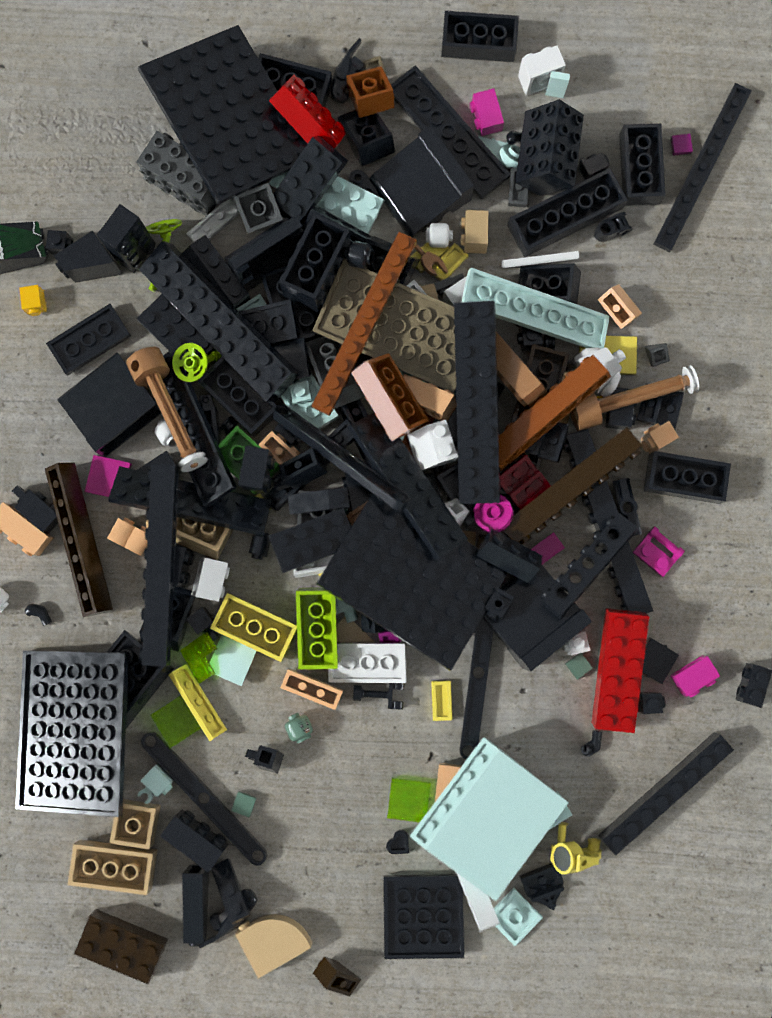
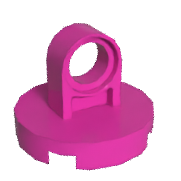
[474,495,513,532]

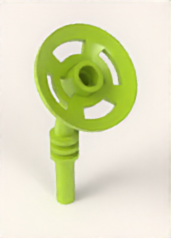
[146,219,182,292]
[172,343,222,382]

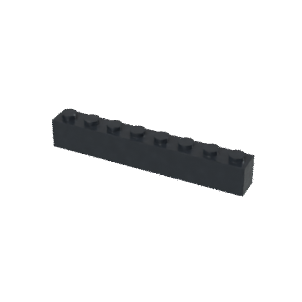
[598,732,734,856]

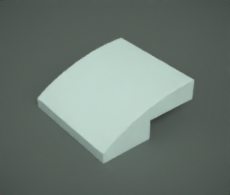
[206,635,256,686]

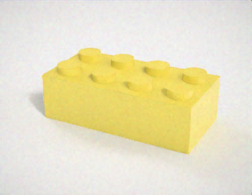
[210,593,297,662]

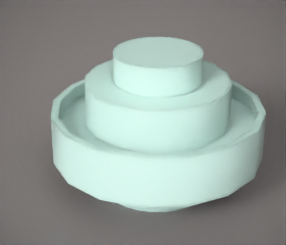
[499,144,520,168]

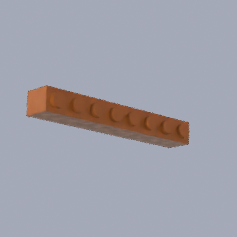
[499,355,611,472]

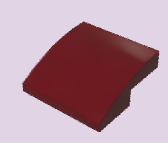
[500,454,551,510]

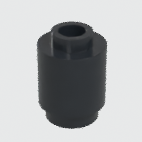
[248,532,271,560]

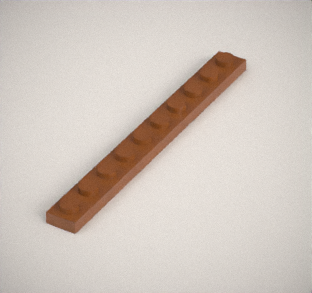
[311,232,417,416]

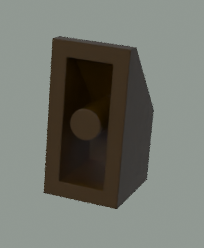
[313,956,361,997]

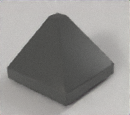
[645,343,670,367]

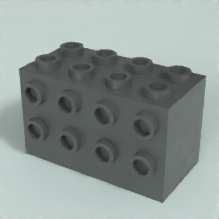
[136,131,217,216]

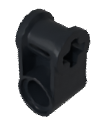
[594,212,633,242]

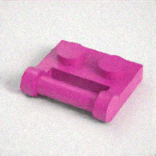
[633,526,685,577]

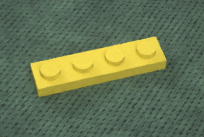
[169,664,227,741]

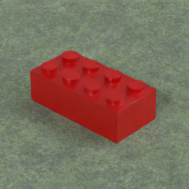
[269,75,346,148]

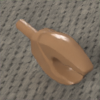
[414,244,448,276]

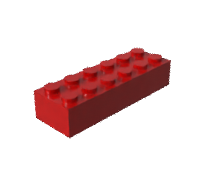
[591,608,650,733]

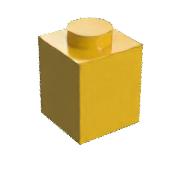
[19,285,47,316]

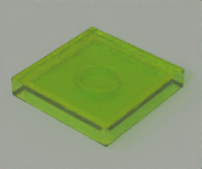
[150,695,201,748]
[387,778,431,822]

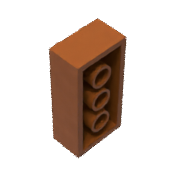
[351,353,429,441]

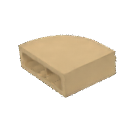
[235,914,312,978]

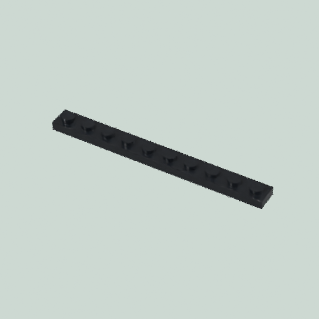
[653,83,752,253]

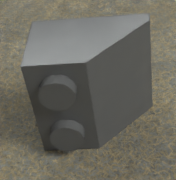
[234,183,283,233]

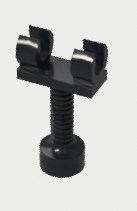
[353,683,405,710]

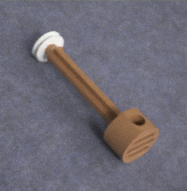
[126,347,208,472]
[570,365,699,431]

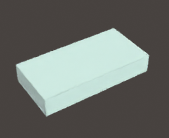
[545,71,570,98]

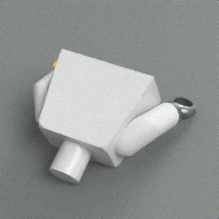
[566,347,626,399]

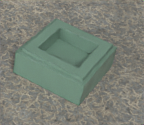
[565,653,593,680]
[231,791,257,817]

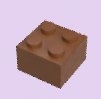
[346,66,394,118]

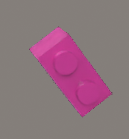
[470,88,504,136]
[670,655,720,697]

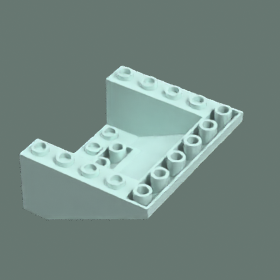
[410,737,569,901]

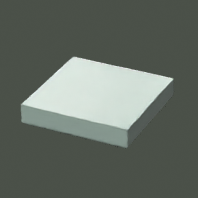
[494,887,543,946]

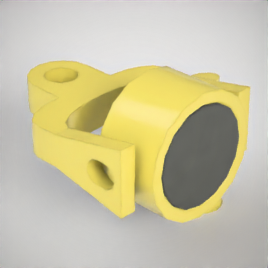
[550,822,602,874]

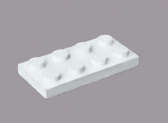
[328,643,407,683]

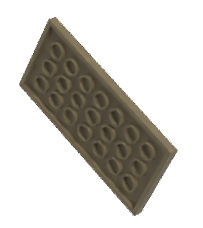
[312,259,456,393]

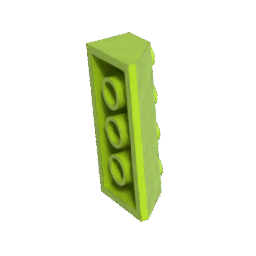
[296,587,338,669]

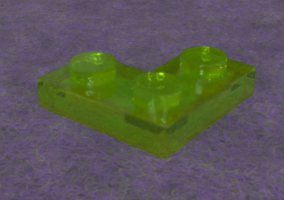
[180,632,217,684]

